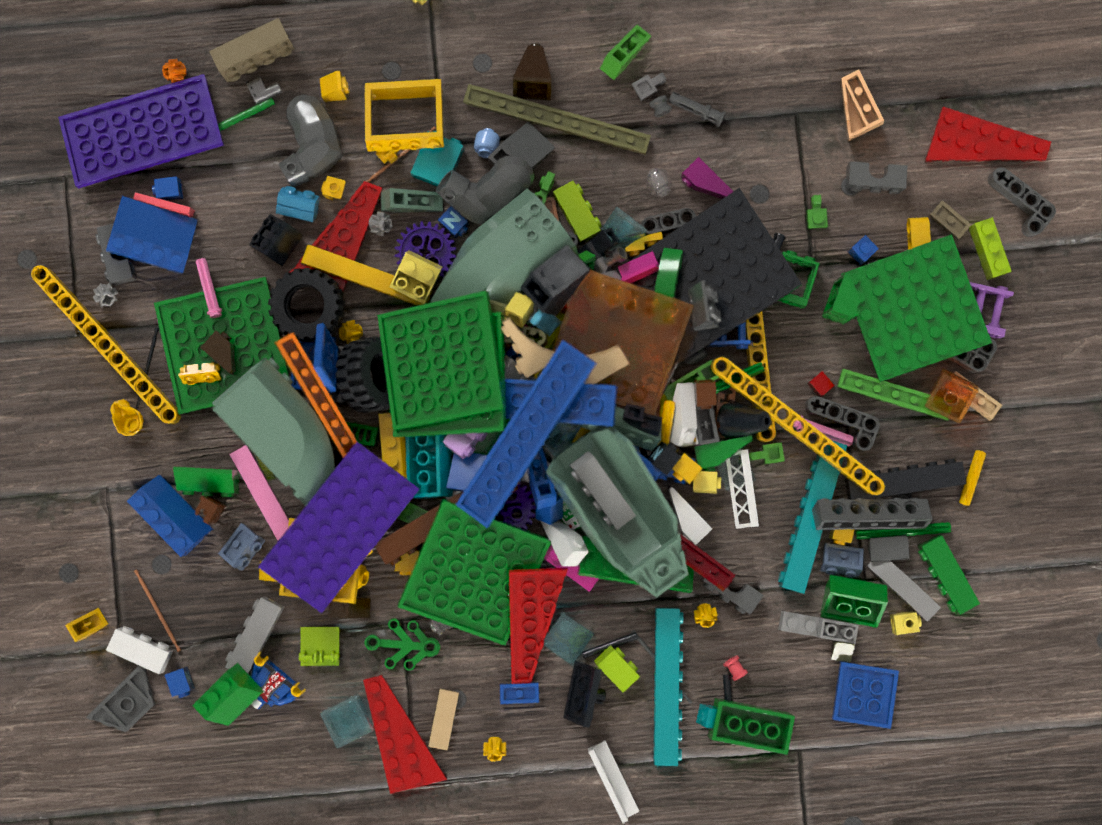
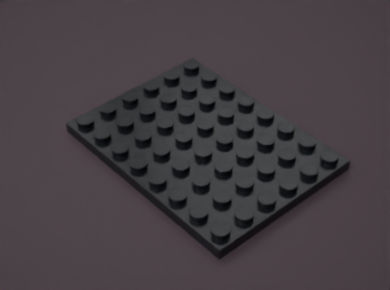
[616,188,802,370]

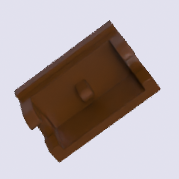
[195,496,226,524]

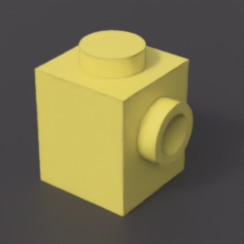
[505,292,534,328]
[693,471,721,494]
[890,611,922,635]

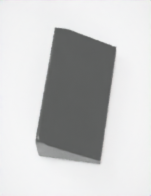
[867,536,910,562]

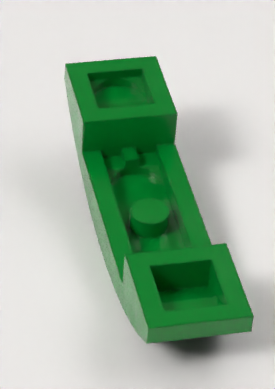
[652,248,684,327]

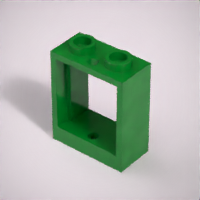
[779,250,820,309]

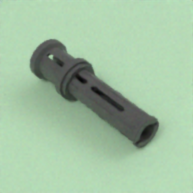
[668,91,726,128]

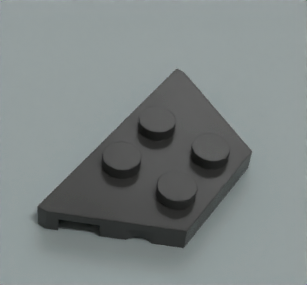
[86,665,156,732]

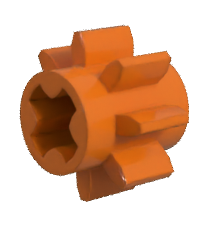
[162,59,187,83]

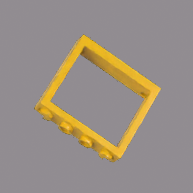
[365,79,444,152]

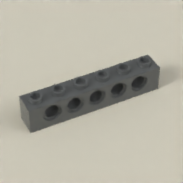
[812,498,933,530]

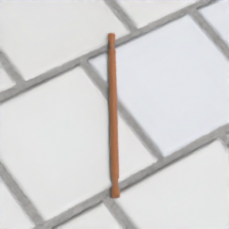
[366,126,436,183]
[134,570,181,652]

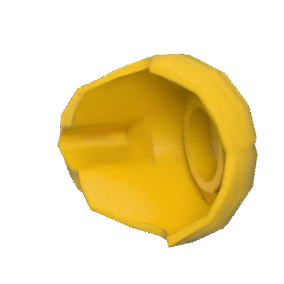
[110,399,144,436]

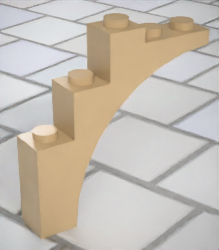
[501,317,629,384]

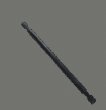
[136,327,159,410]

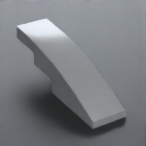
[867,561,941,622]

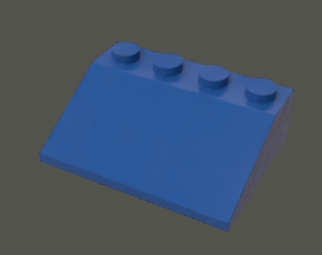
[106,196,198,274]

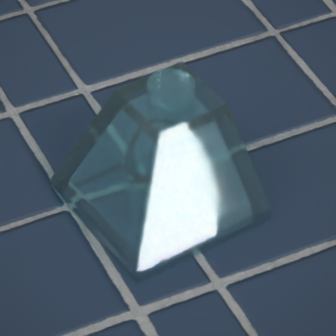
[601,207,647,242]
[544,611,594,665]

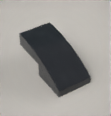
[622,403,663,437]

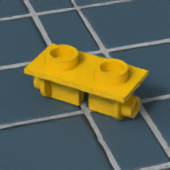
[178,362,222,385]

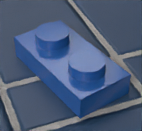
[500,682,539,704]

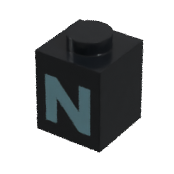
[647,441,682,475]

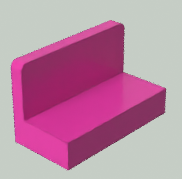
[618,251,659,285]

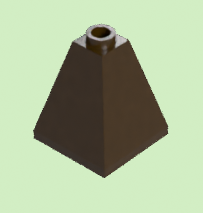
[513,43,552,101]

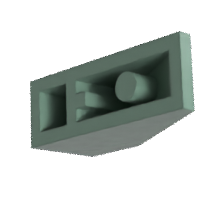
[381,188,443,213]

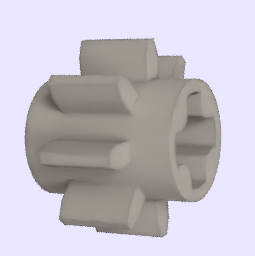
[369,211,392,236]
[93,283,118,307]

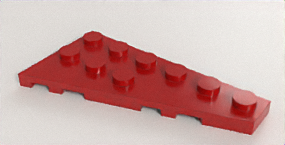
[925,107,1051,161]
[290,181,383,292]
[509,568,568,684]
[363,674,447,794]

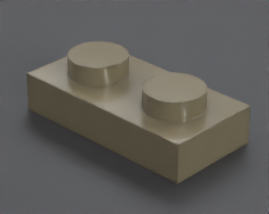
[929,200,971,240]

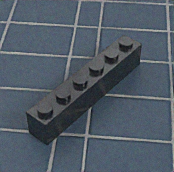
[845,458,966,500]

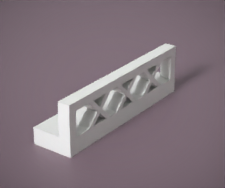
[726,449,759,529]
[588,740,639,823]

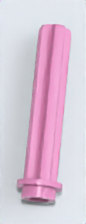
[196,258,222,318]
[793,415,854,447]

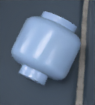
[474,128,500,158]

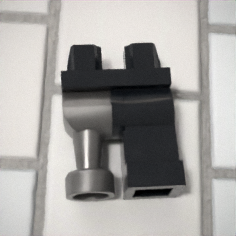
[577,228,627,275]

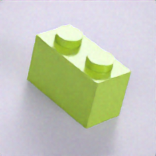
[594,645,640,693]

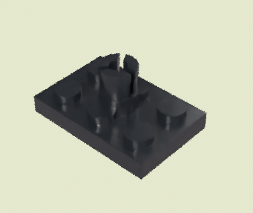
[563,661,606,728]

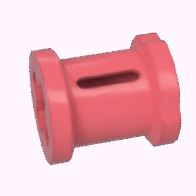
[723,655,748,681]

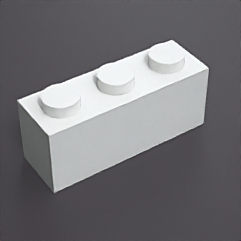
[106,626,173,674]

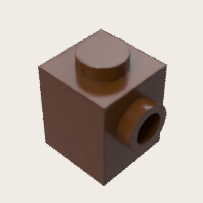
[694,379,717,409]

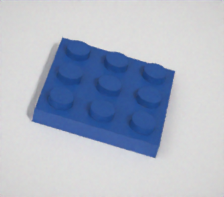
[832,661,899,729]

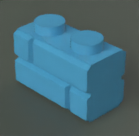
[276,186,320,222]

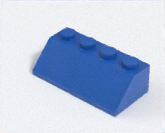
[127,474,213,557]

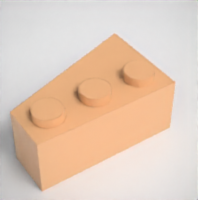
[841,69,884,142]

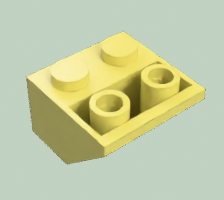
[390,250,443,304]

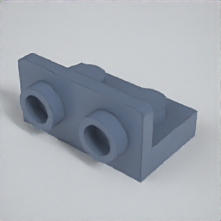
[218,523,265,571]
[820,543,864,578]

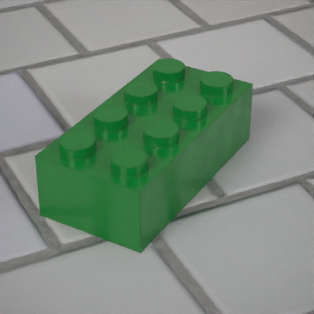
[707,698,795,755]

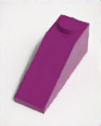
[681,157,734,199]

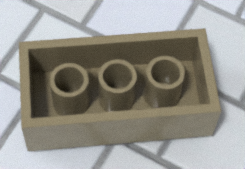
[209,18,295,82]

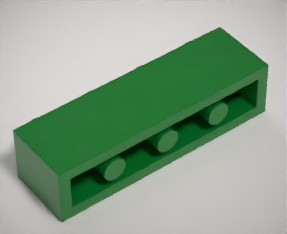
[918,535,980,615]

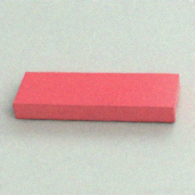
[133,192,195,218]

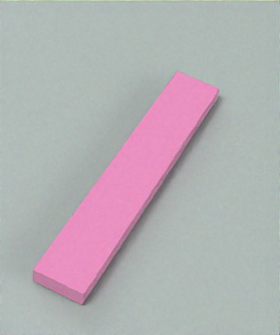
[229,445,289,540]

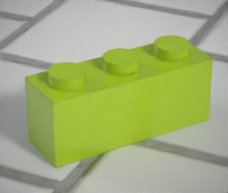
[553,181,602,244]
[969,217,1012,281]

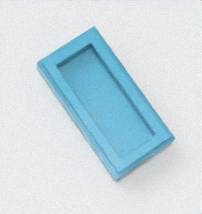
[530,310,562,336]

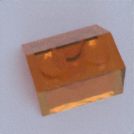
[925,368,979,424]

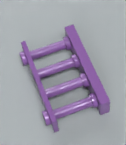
[970,282,1014,339]

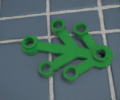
[364,618,440,671]

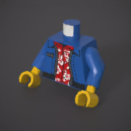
[251,652,306,710]

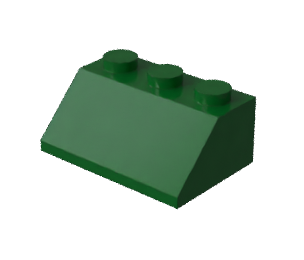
[822,273,861,324]
[173,467,240,497]
[820,575,888,628]
[192,663,264,726]

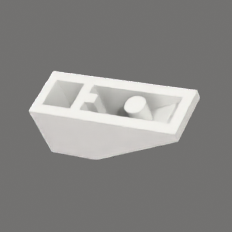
[670,383,697,446]
[668,487,712,545]
[541,520,589,566]

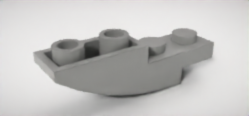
[778,611,859,644]

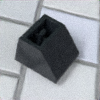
[249,214,304,267]

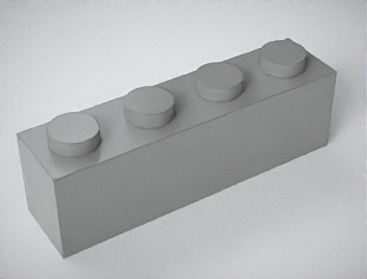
[569,451,636,530]
[225,596,284,675]

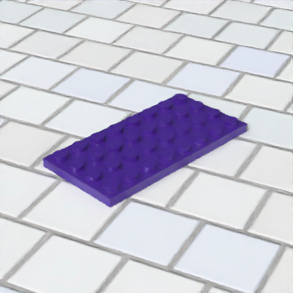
[58,74,224,189]
[258,441,419,613]

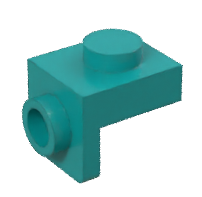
[696,704,716,729]

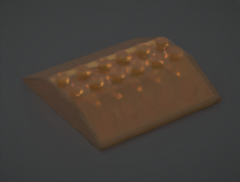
[552,270,694,415]

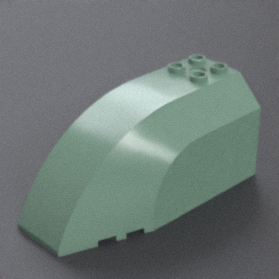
[430,189,578,305]
[212,357,335,506]
[546,426,688,598]

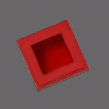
[808,371,834,397]

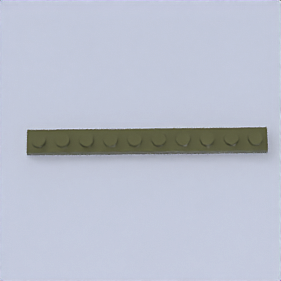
[463,84,651,155]

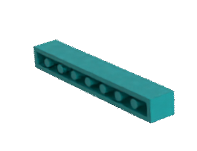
[778,441,847,594]
[653,607,683,766]

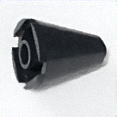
[717,401,771,439]

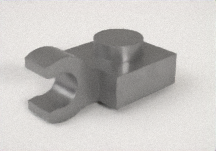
[632,72,666,102]

